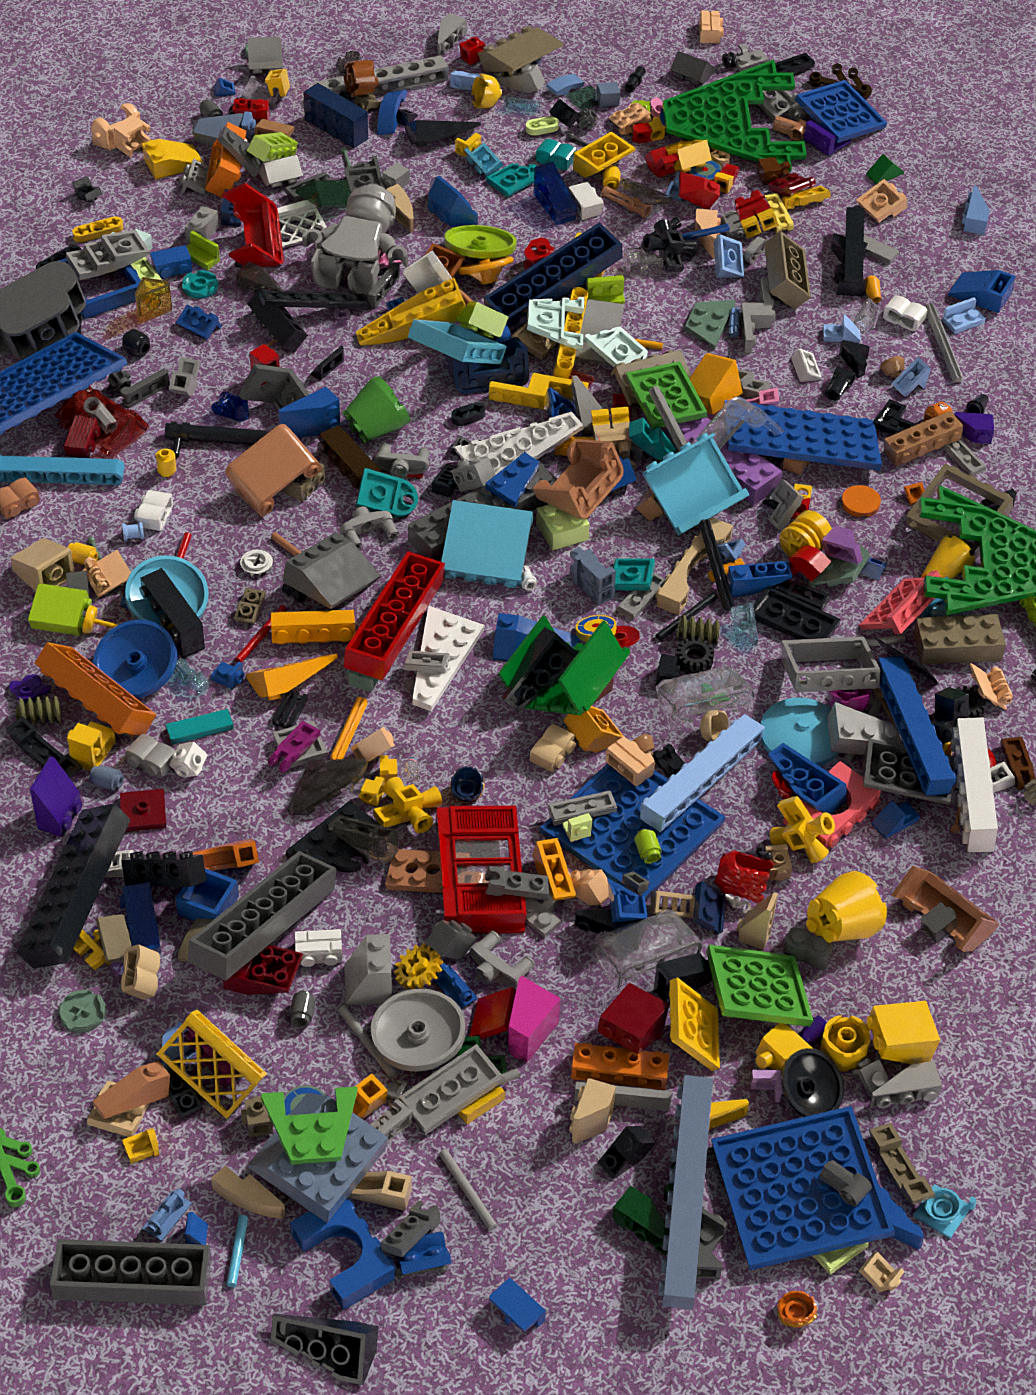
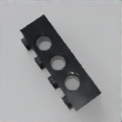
[121,851,207,887]

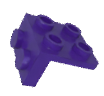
[804,120,851,156]

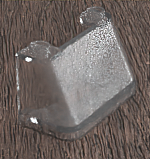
[655,666,754,733]
[592,909,702,993]

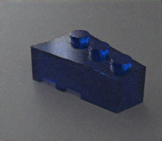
[533,162,578,225]
[119,882,161,954]

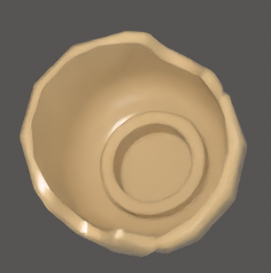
[699,710,729,741]

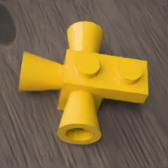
[373,777,442,833]
[769,796,835,863]

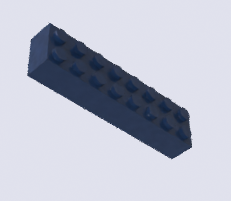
[483,222,623,332]

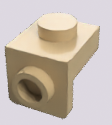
[859,1252,905,1292]

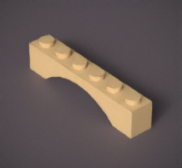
[655,517,733,616]
[348,1171,412,1211]

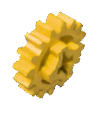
[394,943,443,990]

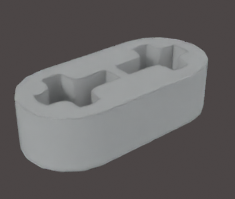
[743,237,767,264]

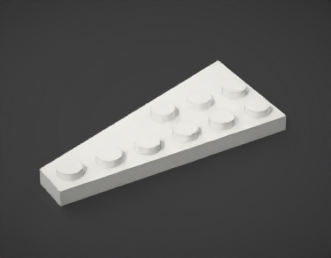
[454,412,583,474]
[412,606,484,711]

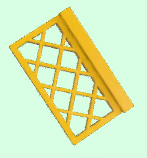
[156,1010,267,1119]

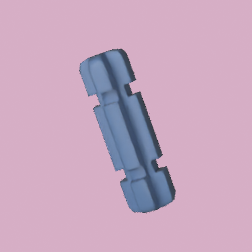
[729,307,741,338]

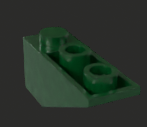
[612,1185,669,1255]

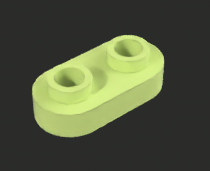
[526,116,559,135]

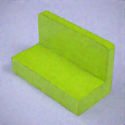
[186,231,220,270]

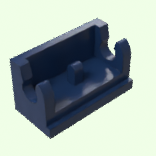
[220,189,242,226]

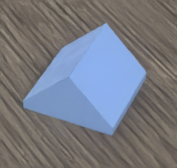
[714,235,744,278]

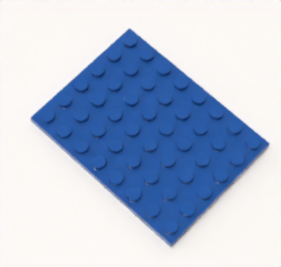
[0,332,128,435]

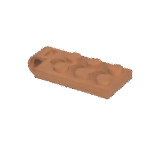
[385,849,489,893]

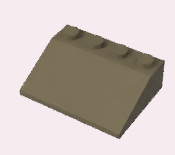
[478,25,564,72]

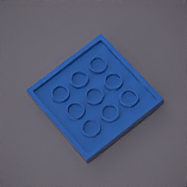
[795,80,888,143]

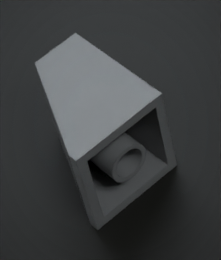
[344,934,392,1005]

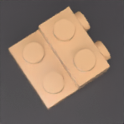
[856,179,908,223]

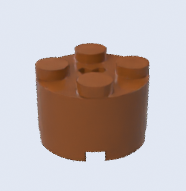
[343,59,379,97]

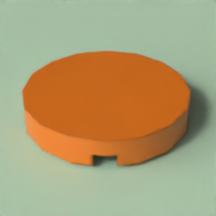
[841,485,881,518]

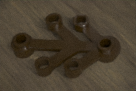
[809,63,872,99]

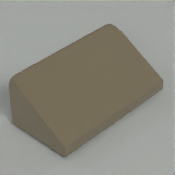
[96,914,132,963]

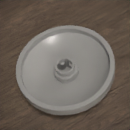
[371,989,466,1071]

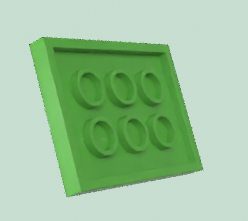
[626,361,707,429]

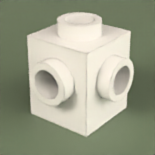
[169,742,207,778]

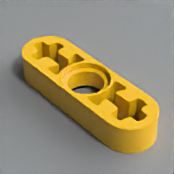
[72,216,123,243]

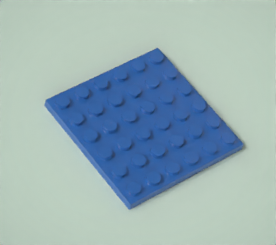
[540,763,725,901]
[711,1106,895,1271]

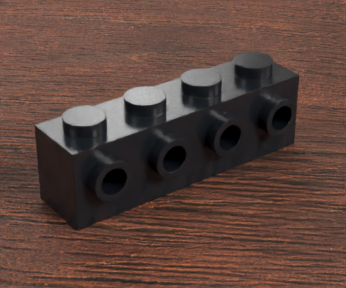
[247,287,308,352]

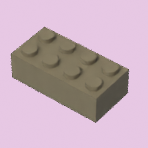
[764,231,811,309]
[913,614,1006,664]

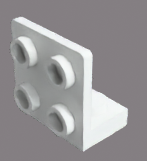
[402,251,452,293]

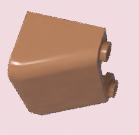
[225,424,322,518]
[532,439,623,519]

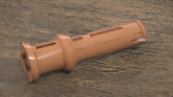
[601,186,652,218]

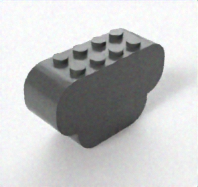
[0,261,86,359]

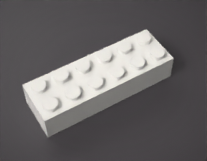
[951,718,998,852]

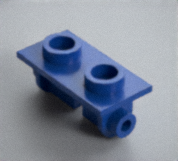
[433,963,478,1009]

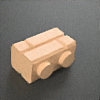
[699,10,724,44]
[605,736,655,787]

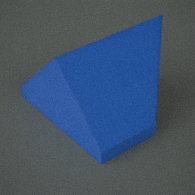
[546,388,577,418]
[607,878,648,922]

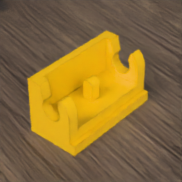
[265,69,290,97]

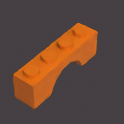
[193,839,259,871]

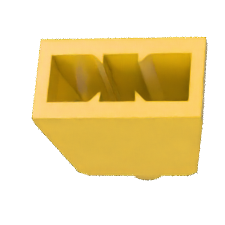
[756,1023,813,1071]

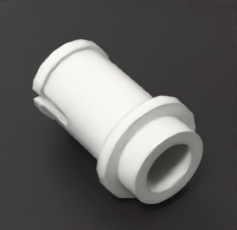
[521,566,537,591]

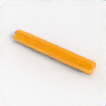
[330,696,367,765]

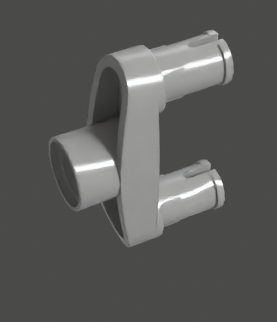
[374,443,430,479]
[339,507,399,550]
[469,931,535,987]

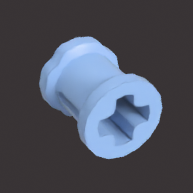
[122,522,144,541]

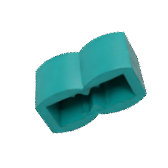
[536,139,576,170]

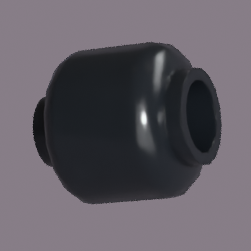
[122,329,150,357]

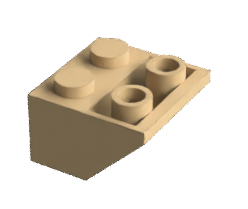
[569,1078,616,1144]

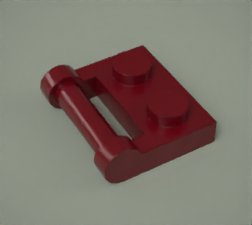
[769,173,816,197]

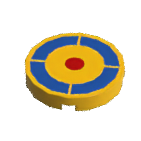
[576,615,617,642]

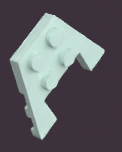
[527,297,584,351]

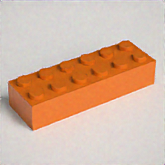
[34,642,157,737]

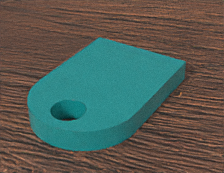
[355,468,418,518]

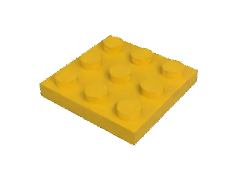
[669,977,720,1071]

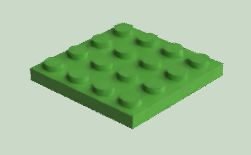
[706,945,813,1027]

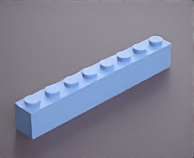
[640,714,765,832]

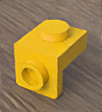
[455,133,482,157]

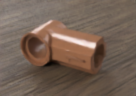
[772,116,806,141]

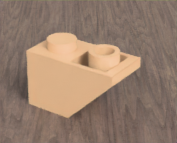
[351,727,395,766]
[570,869,609,905]

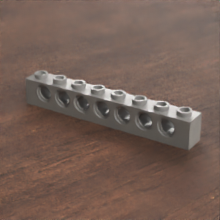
[314,55,449,101]

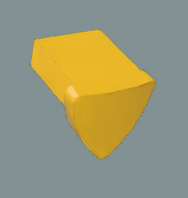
[122,1127,160,1163]

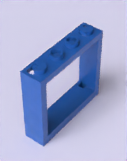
[60,258,146,319]

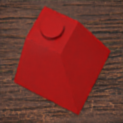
[678,172,720,210]

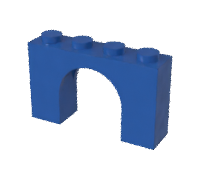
[290,1199,396,1310]

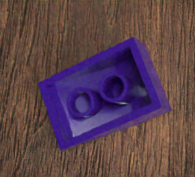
[30,756,82,837]

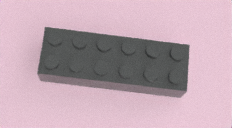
[50,1239,212,1305]

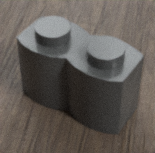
[783,927,834,970]

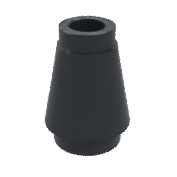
[966,394,989,414]

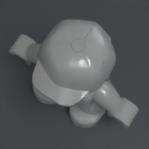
[302,184,408,297]

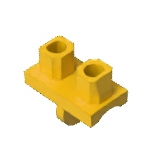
[74,929,113,970]

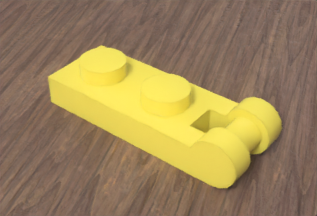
[765,193,794,233]

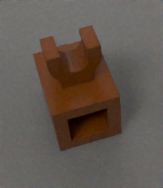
[757,157,791,185]

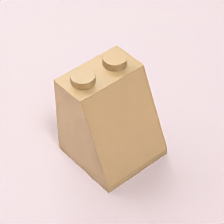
[10,538,74,591]

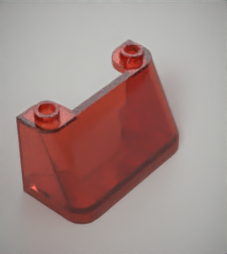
[54,385,150,457]

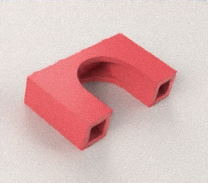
[783,761,881,849]

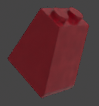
[597,982,669,1054]

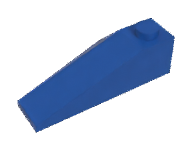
[492,613,580,661]
[768,743,847,814]

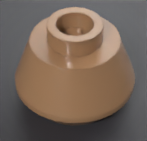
[880,356,905,379]
[632,734,655,756]

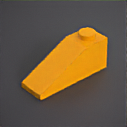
[532,838,576,901]

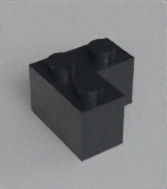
[929,687,969,745]

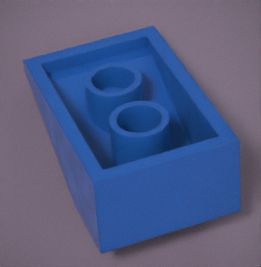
[278,386,340,438]

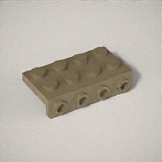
[610,350,691,407]

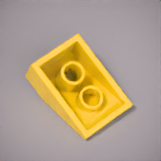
[142,139,203,179]
[665,140,712,172]

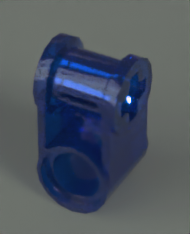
[211,391,250,422]

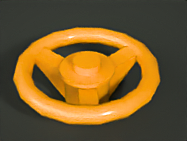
[457,256,514,285]

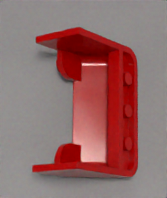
[222,183,284,268]

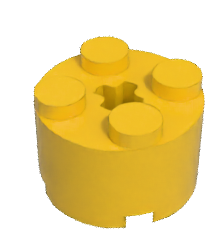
[820,1015,870,1072]

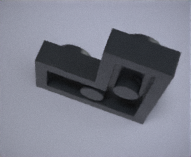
[873,399,916,435]

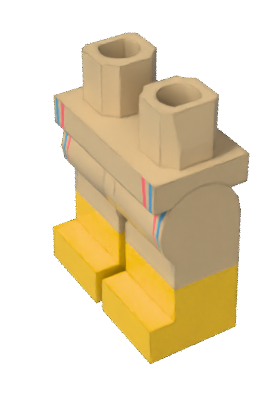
[591,407,632,458]

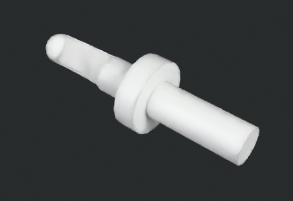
[722,893,751,913]

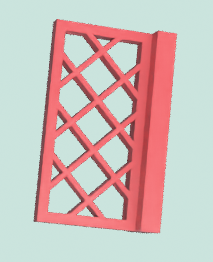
[859,571,940,634]

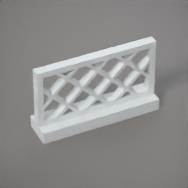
[277,198,326,249]

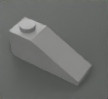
[570,375,602,435]

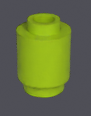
[634,829,662,864]

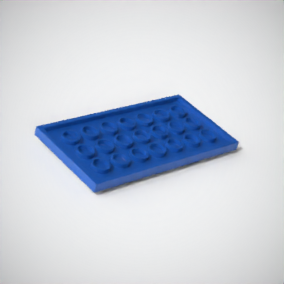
[723,400,882,471]

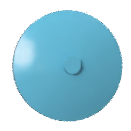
[125,555,209,627]
[761,698,839,766]

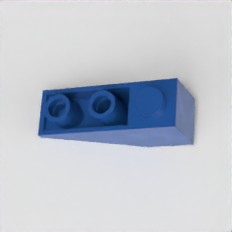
[727,561,793,597]
[880,1187,924,1250]

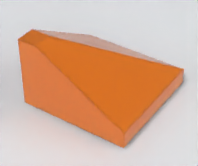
[903,482,925,505]

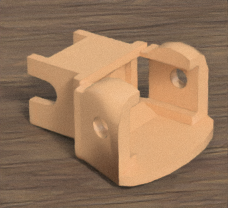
[91,103,151,158]

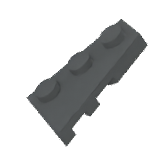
[217,127,263,177]

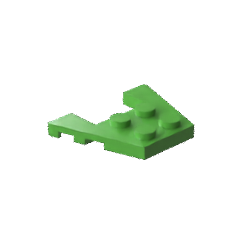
[261,1086,358,1165]

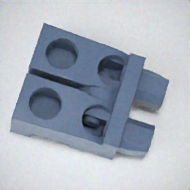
[570,547,616,606]

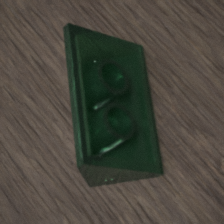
[295,180,351,208]

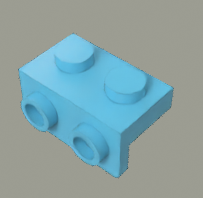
[464,143,504,177]

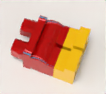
[734,190,779,238]

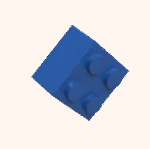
[175,868,239,921]

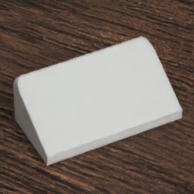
[791,348,822,382]

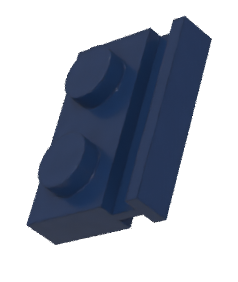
[693,881,726,935]

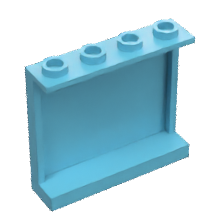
[643,433,749,536]
[441,500,533,588]

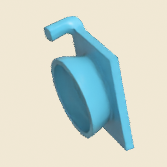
[913,1184,976,1239]

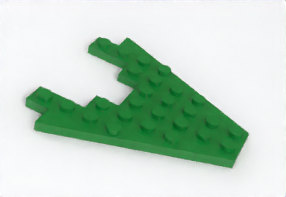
[662,60,807,172]
[918,486,1036,615]

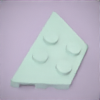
[583,327,648,367]

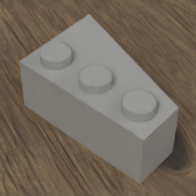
[827,702,901,755]

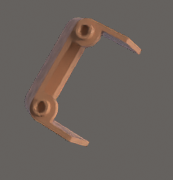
[891,866,999,953]

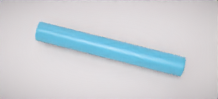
[226,1215,248,1287]

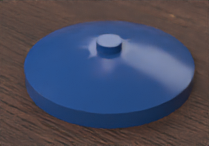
[93,620,177,698]

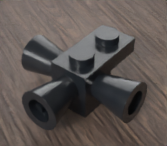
[642,219,698,272]

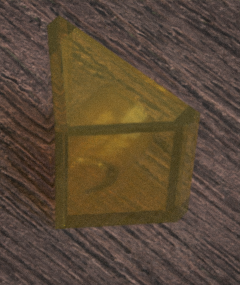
[135,277,172,324]

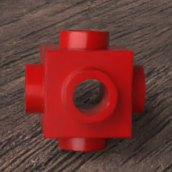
[459,36,486,65]

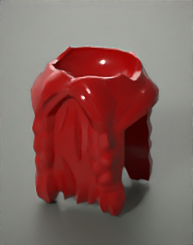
[714,850,774,903]

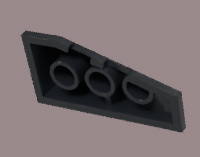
[404,120,481,147]
[502,627,578,712]
[271,1314,379,1385]

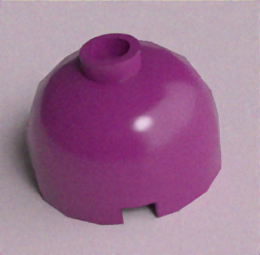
[828,689,870,713]

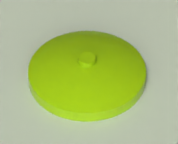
[444,225,517,259]

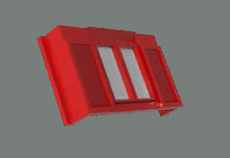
[435,805,527,934]

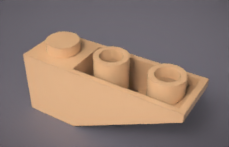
[695,209,721,258]

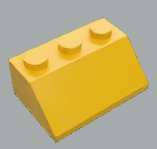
[573,132,636,178]

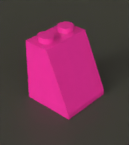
[508,975,560,1062]

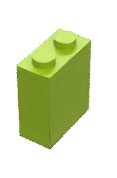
[28,583,92,636]

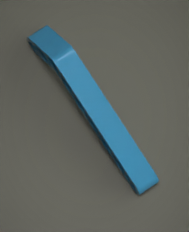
[0,455,125,485]

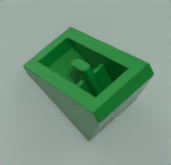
[866,154,904,184]

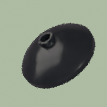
[781,1048,844,1117]

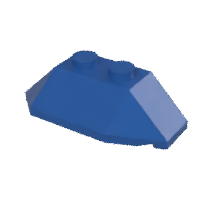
[427,176,478,227]

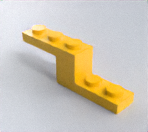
[489,373,589,409]

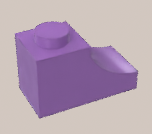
[822,525,863,565]

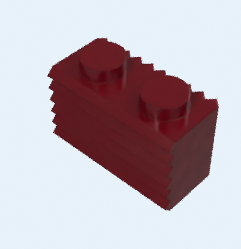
[63,415,101,458]

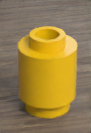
[603,165,621,190]
[155,449,177,477]
[68,542,98,565]

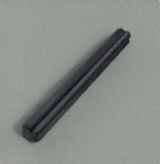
[699,519,735,610]

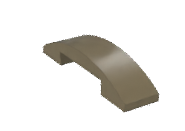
[869,1123,935,1205]

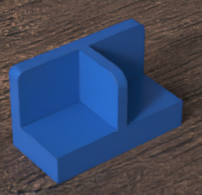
[489,1277,546,1332]

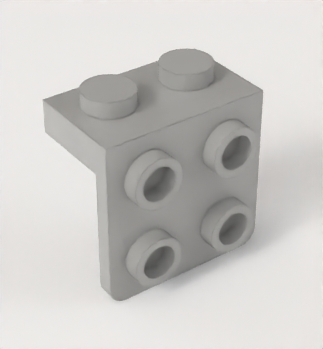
[248,37,283,74]

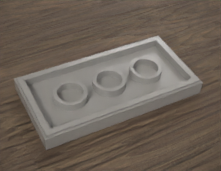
[398,1044,504,1135]

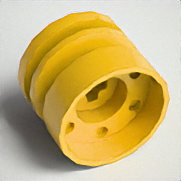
[779,510,832,557]

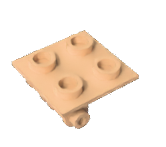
[608,103,652,136]
[82,550,131,598]
[969,663,1013,710]

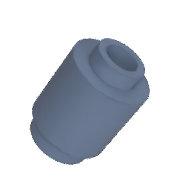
[89,765,124,791]

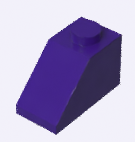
[954,412,994,444]

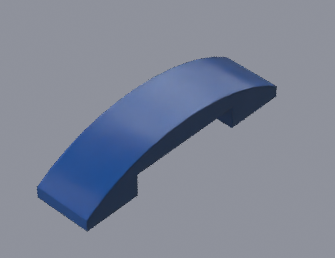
[377,89,407,135]

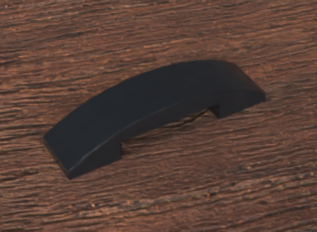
[6,717,82,778]

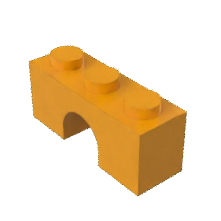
[352,1073,388,1119]

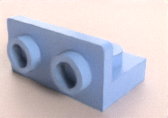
[450,71,480,91]
[942,297,986,334]

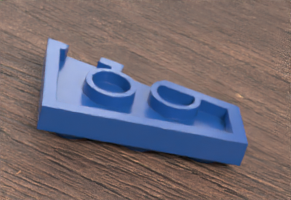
[485,452,540,507]

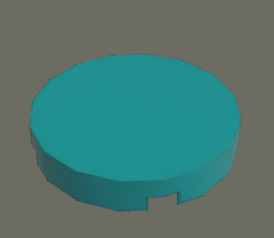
[182,270,219,299]

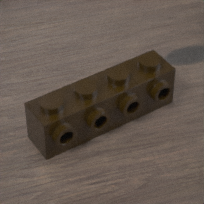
[318,425,381,491]

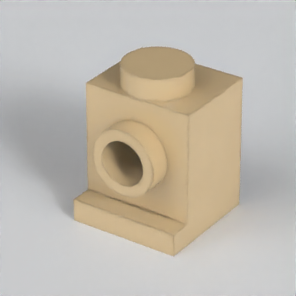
[763,844,792,881]

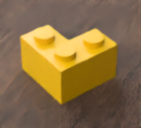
[67,721,116,771]

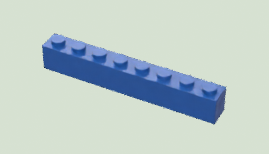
[877,657,956,796]

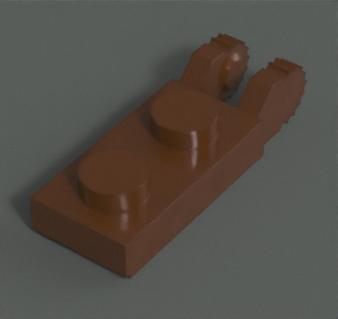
[1000,736,1036,790]

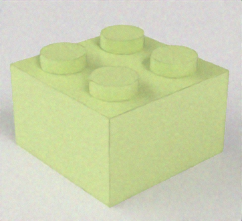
[536,504,590,551]

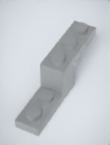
[740,278,775,353]

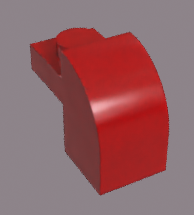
[644,146,679,178]
[788,545,831,582]

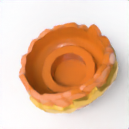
[777,1290,817,1328]

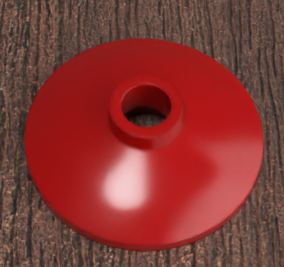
[614,626,640,648]
[771,771,797,799]

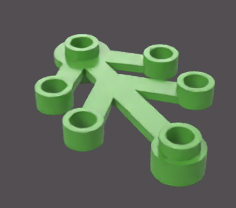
[0,1128,40,1207]

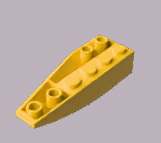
[356,278,466,346]

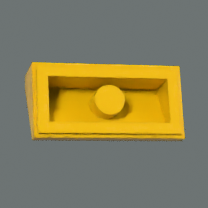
[457,1086,505,1124]

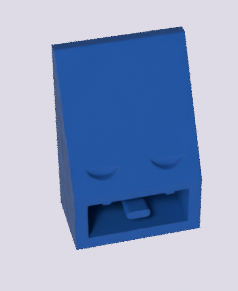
[948,270,1016,313]

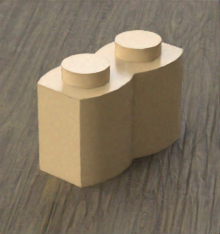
[530,724,576,772]
[121,945,160,999]

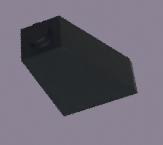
[653,953,712,1005]

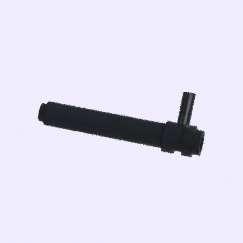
[165,421,268,457]

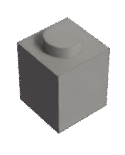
[382,163,410,189]

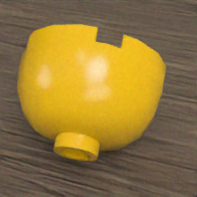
[471,73,502,109]

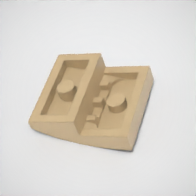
[87,1080,150,1137]

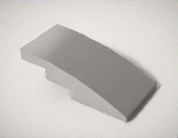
[66,230,150,280]
[575,299,624,365]

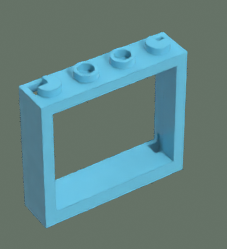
[408,319,507,364]

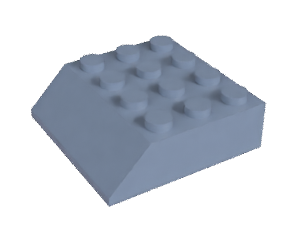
[247,1093,388,1223]

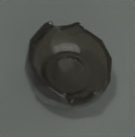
[336,51,361,74]

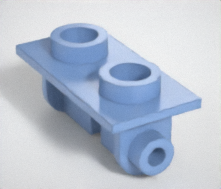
[142,1188,192,1241]

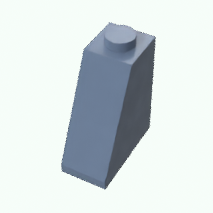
[192,113,244,146]

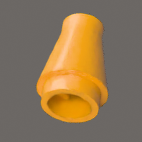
[864,276,882,303]

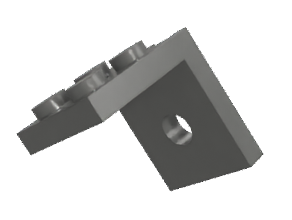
[239,364,309,410]

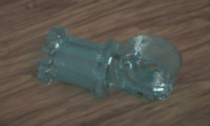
[173,658,210,694]

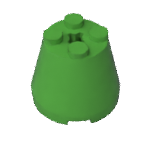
[342,376,411,444]

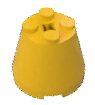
[806,871,887,943]

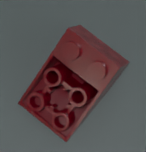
[222,945,304,995]

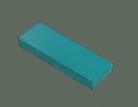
[166,709,234,745]

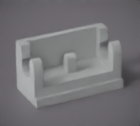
[370,1099,413,1143]

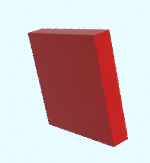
[470,987,516,1040]

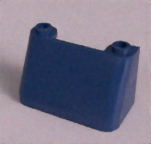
[445,337,529,394]

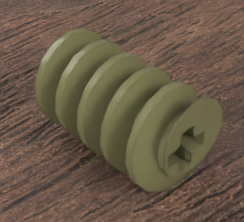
[676,615,720,645]
[16,696,62,724]

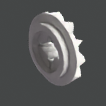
[240,550,273,576]

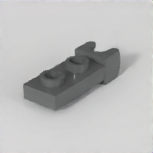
[485,866,549,900]
[381,1201,440,1257]

